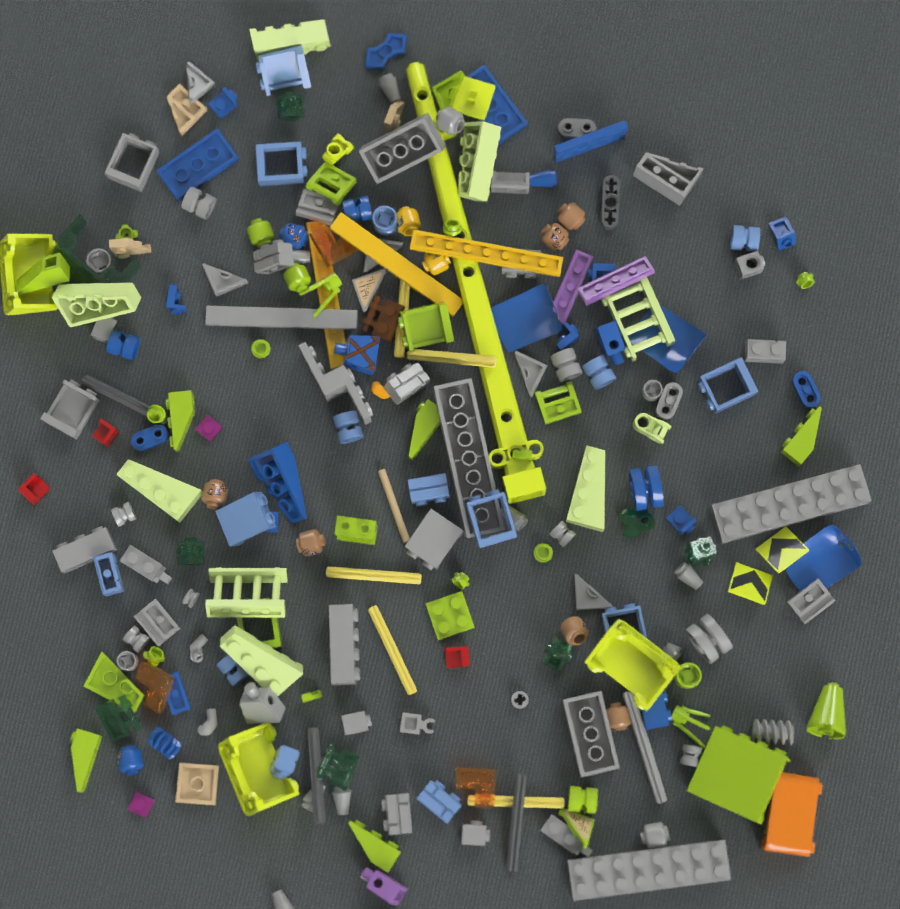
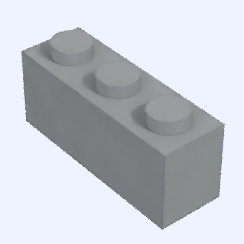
[53,526,118,574]

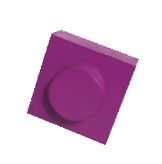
[195,415,223,442]
[128,792,155,818]

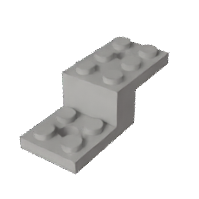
[299,342,373,425]

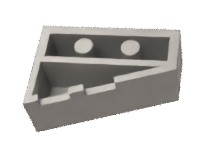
[633,152,704,206]

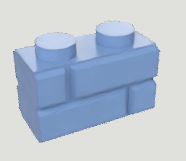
[408,473,450,507]
[93,552,125,597]
[269,745,300,780]
[416,780,462,824]

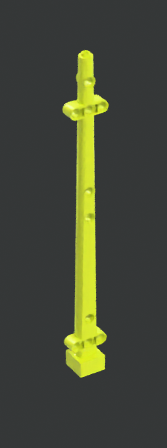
[406,62,546,505]

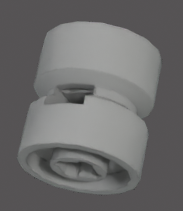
[181,186,216,220]
[86,248,115,278]
[550,348,583,382]

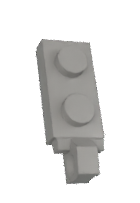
[120,545,172,584]
[540,814,593,857]

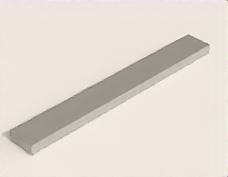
[205,306,358,330]

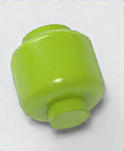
[247,218,274,248]
[283,263,311,292]

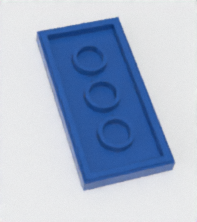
[467,65,528,145]
[553,121,628,163]
[156,128,239,202]

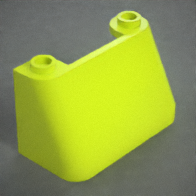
[0,234,58,315]
[585,619,681,711]
[218,723,299,816]

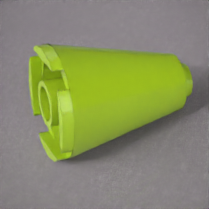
[807,683,846,739]

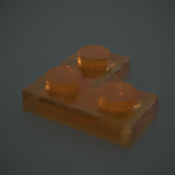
[309,225,360,267]
[135,661,175,714]
[456,767,496,808]

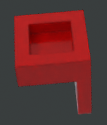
[92,418,119,448]
[18,473,50,505]
[445,646,470,668]

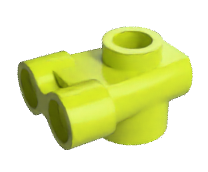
[322,134,354,165]

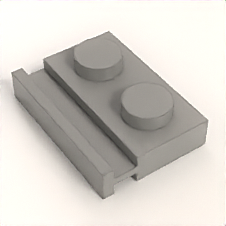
[296,189,339,225]
[787,578,835,624]
[134,598,181,647]

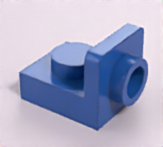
[208,87,238,120]
[769,217,796,250]
[588,263,616,282]
[166,284,187,315]
[556,322,579,351]
[665,505,697,535]

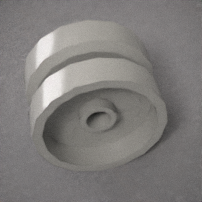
[685,614,733,664]

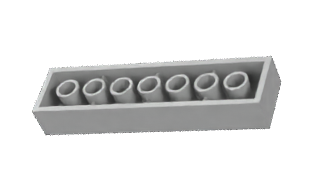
[432,378,505,538]
[709,464,872,544]
[567,839,731,901]

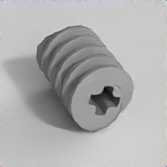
[752,719,794,745]

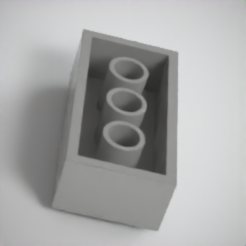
[359,112,446,184]
[329,604,360,686]
[562,691,620,777]

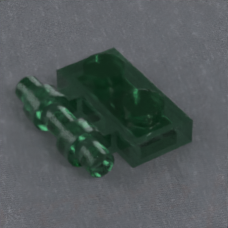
[95,694,142,742]
[316,744,360,791]

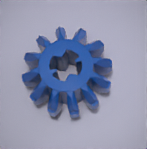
[147,727,181,759]

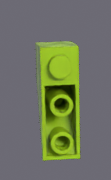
[16,253,70,296]
[166,390,195,452]
[781,406,822,467]
[349,820,401,872]

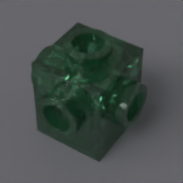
[276,91,305,122]
[685,536,718,567]
[176,537,205,566]
[543,637,573,672]

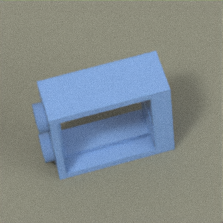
[256,142,308,186]
[697,357,758,414]
[465,489,517,548]
[601,603,647,638]

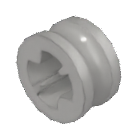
[182,589,200,608]
[511,691,529,709]

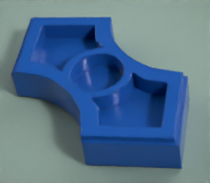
[365,33,407,70]

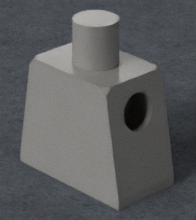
[240,682,286,724]

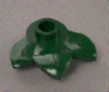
[617,504,655,538]

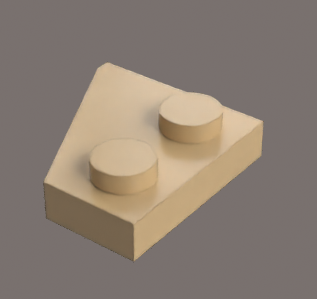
[167,84,207,136]
[384,100,405,133]
[109,238,152,258]

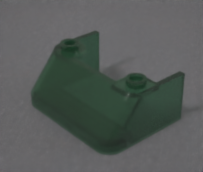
[52,214,141,284]

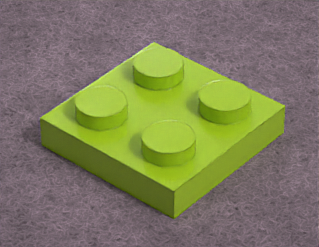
[425,591,475,641]

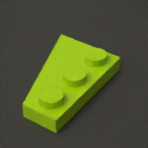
[84,652,145,713]

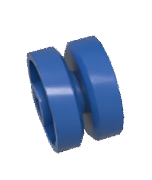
[629,465,664,511]

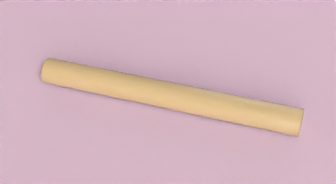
[378,469,410,543]

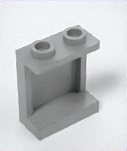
[40,379,100,440]
[405,509,463,570]

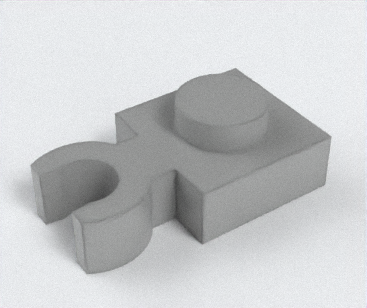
[400,712,435,735]

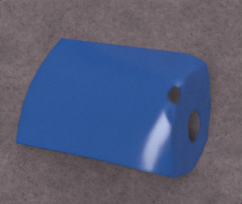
[491,283,562,353]
[629,304,707,373]
[785,525,862,591]

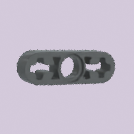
[601,175,620,230]

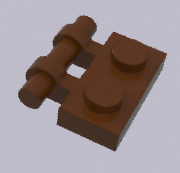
[361,295,405,342]

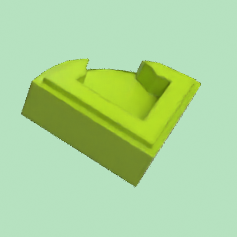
[512,449,532,461]
[301,690,323,703]

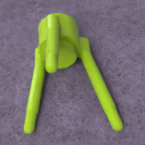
[299,273,342,318]
[671,705,710,748]

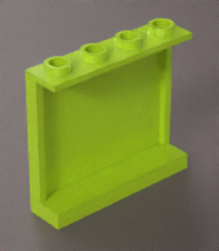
[687,725,790,825]

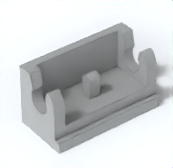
[491,171,530,194]

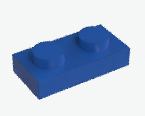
[160,672,191,715]

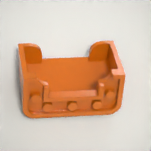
[760,772,823,857]

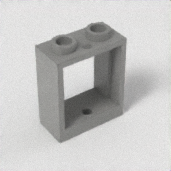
[105,133,160,192]

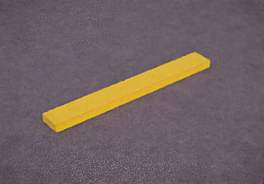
[329,212,463,317]
[306,221,346,370]
[410,229,563,277]

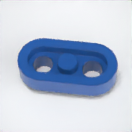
[792,371,821,409]
[131,424,169,452]

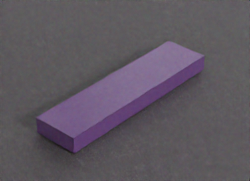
[553,249,594,325]
[577,256,655,306]

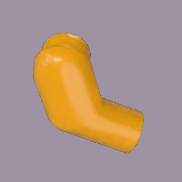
[371,381,391,399]

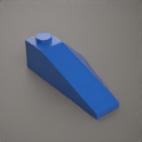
[248,442,307,524]

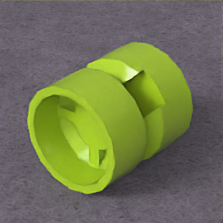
[674,662,702,689]
[568,786,598,814]

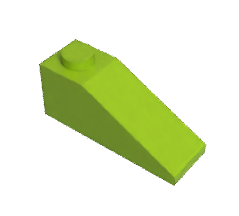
[409,399,440,461]
[70,729,103,792]

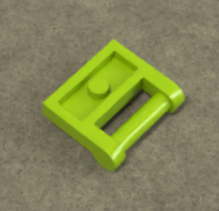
[306,161,356,206]
[535,381,582,425]

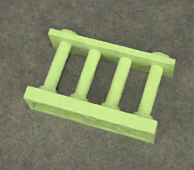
[601,277,675,362]
[205,567,288,617]

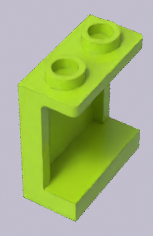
[398,302,454,351]
[335,516,378,545]

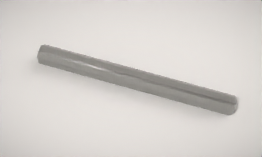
[623,690,667,804]

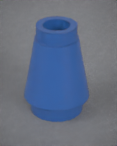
[530,169,558,188]

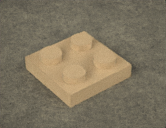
[176,763,219,805]

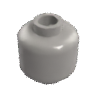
[436,107,465,135]
[640,822,670,849]

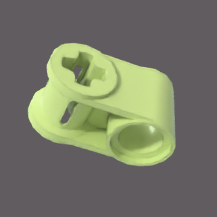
[633,413,671,444]

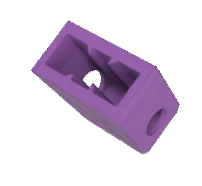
[361,868,408,905]

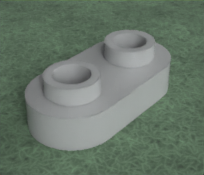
[558,118,596,139]
[656,382,683,420]

